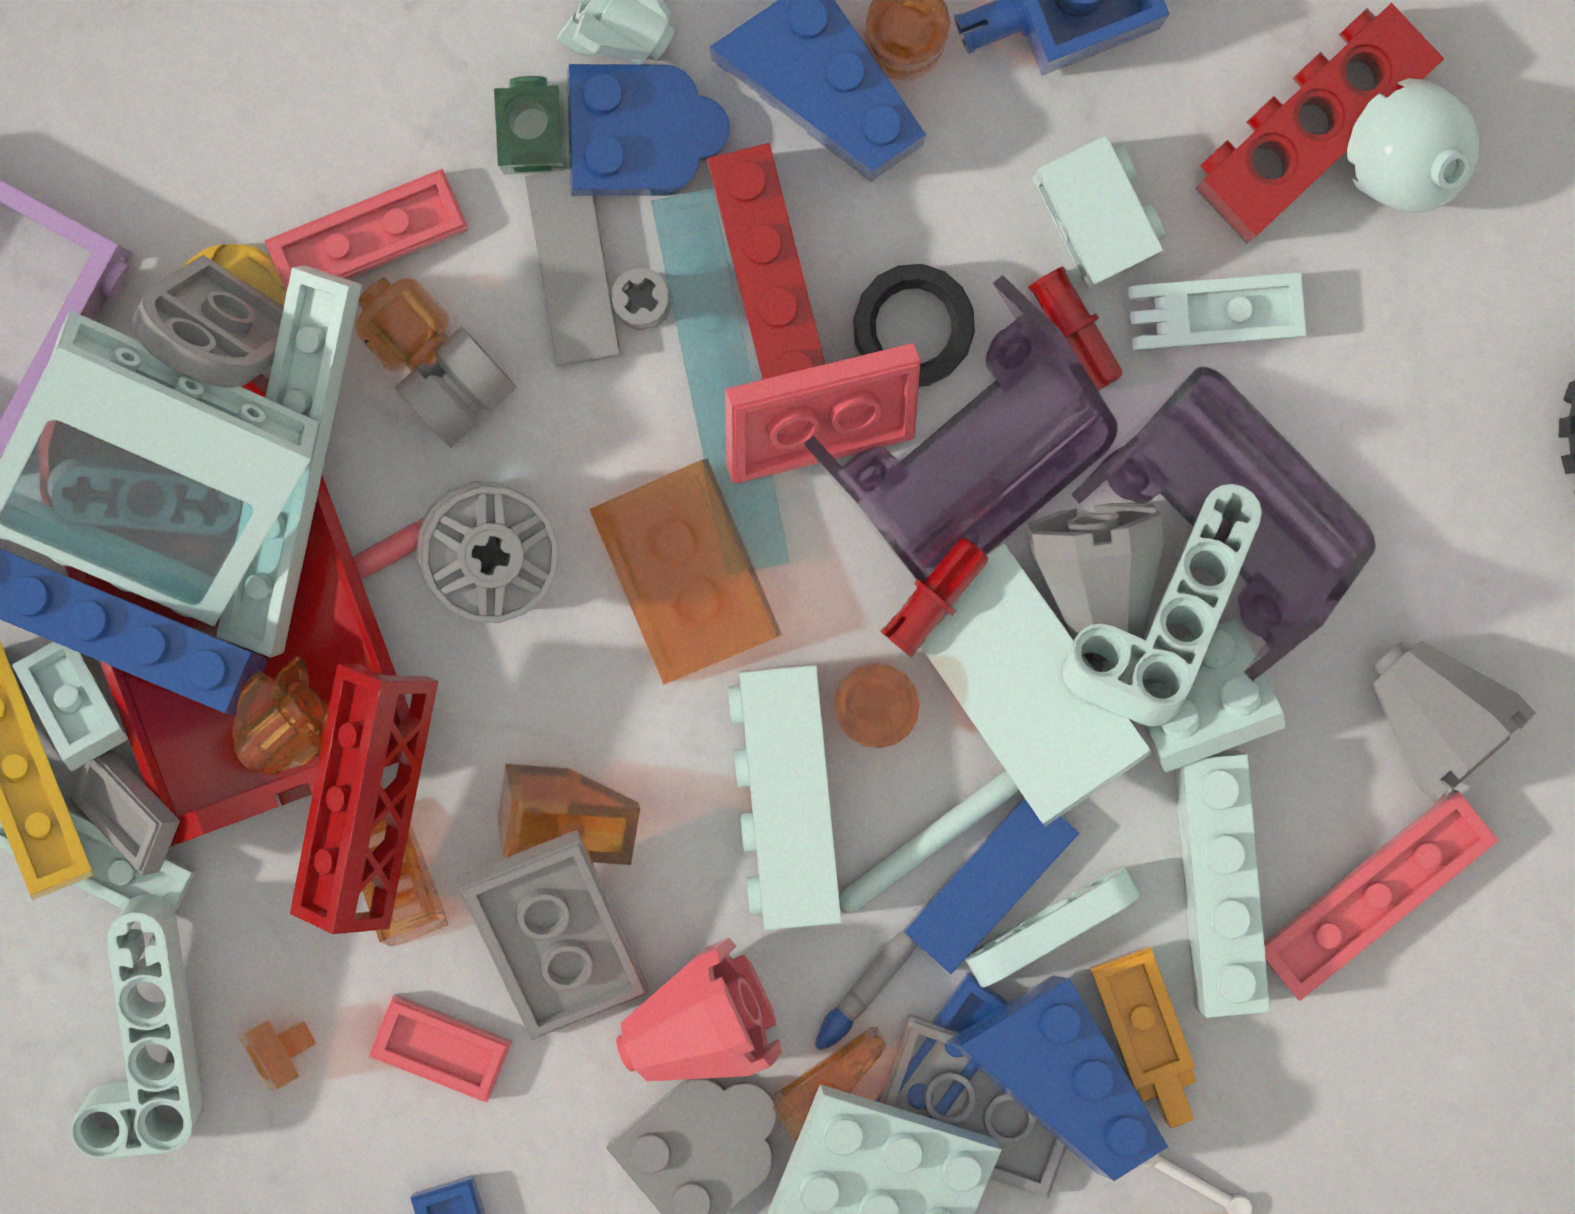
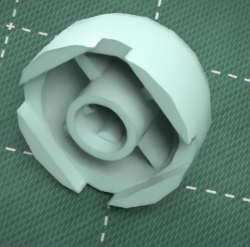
[1347,78,1481,212]

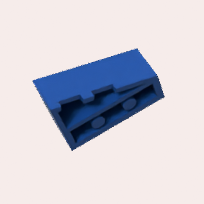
[710,0,926,182]
[946,975,1168,1181]

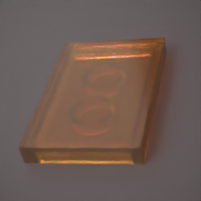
[589,458,782,684]

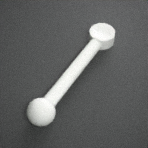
[1139,1153,1253,1214]

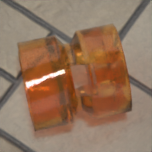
[863,0,950,81]
[834,662,920,748]

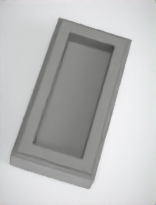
[70,749,180,875]

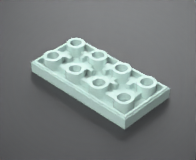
[920,543,1152,827]

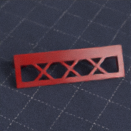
[290,664,438,934]

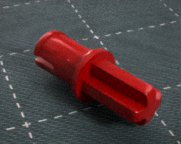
[1028,266,1122,392]
[880,538,988,658]

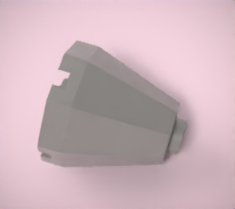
[1027,503,1164,661]
[1372,641,1536,804]

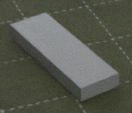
[525,169,621,367]

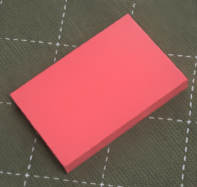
[725,343,921,483]

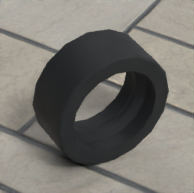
[853,264,975,387]

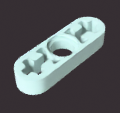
[965,866,1141,987]

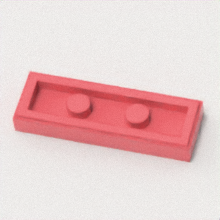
[264,168,468,293]

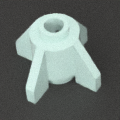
[557,0,675,65]

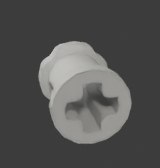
[611,267,671,330]

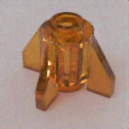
[232,657,328,775]

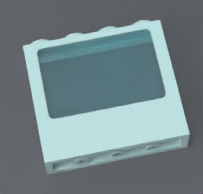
[0,310,319,626]

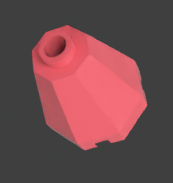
[616,937,782,1081]

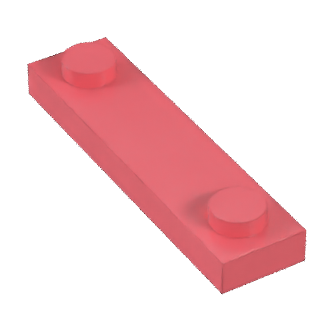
[1264,789,1499,1001]

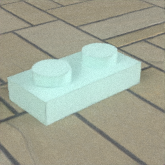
[12,642,128,772]

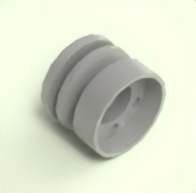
[416,481,559,623]

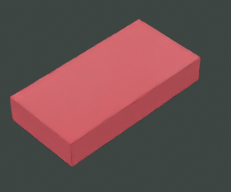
[369,995,512,1103]

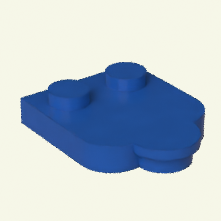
[567,64,730,196]

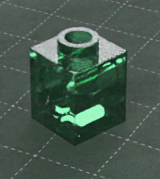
[494,76,567,175]

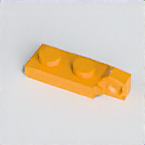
[1089,946,1196,1129]

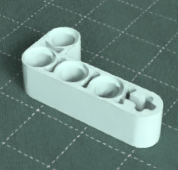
[1063,484,1262,727]
[70,894,203,1160]

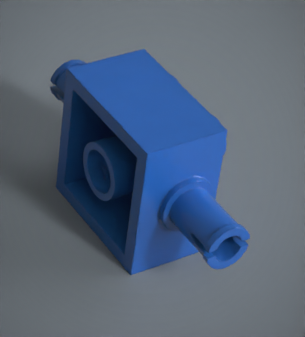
[954,0,1170,76]

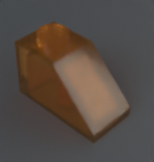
[498,764,640,865]

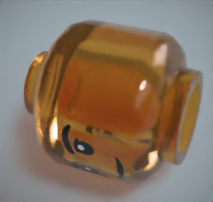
[355,277,449,372]

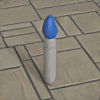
[815,929,917,1050]

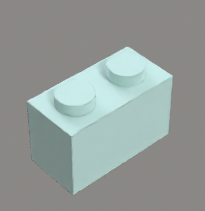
[1032,135,1166,291]

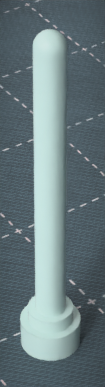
[839,770,1020,912]

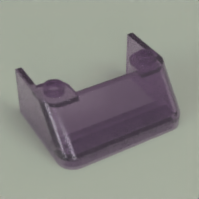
[804,275,1118,583]
[1071,367,1376,681]

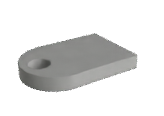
[132,255,284,387]

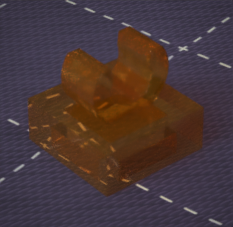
[237,1020,316,1090]

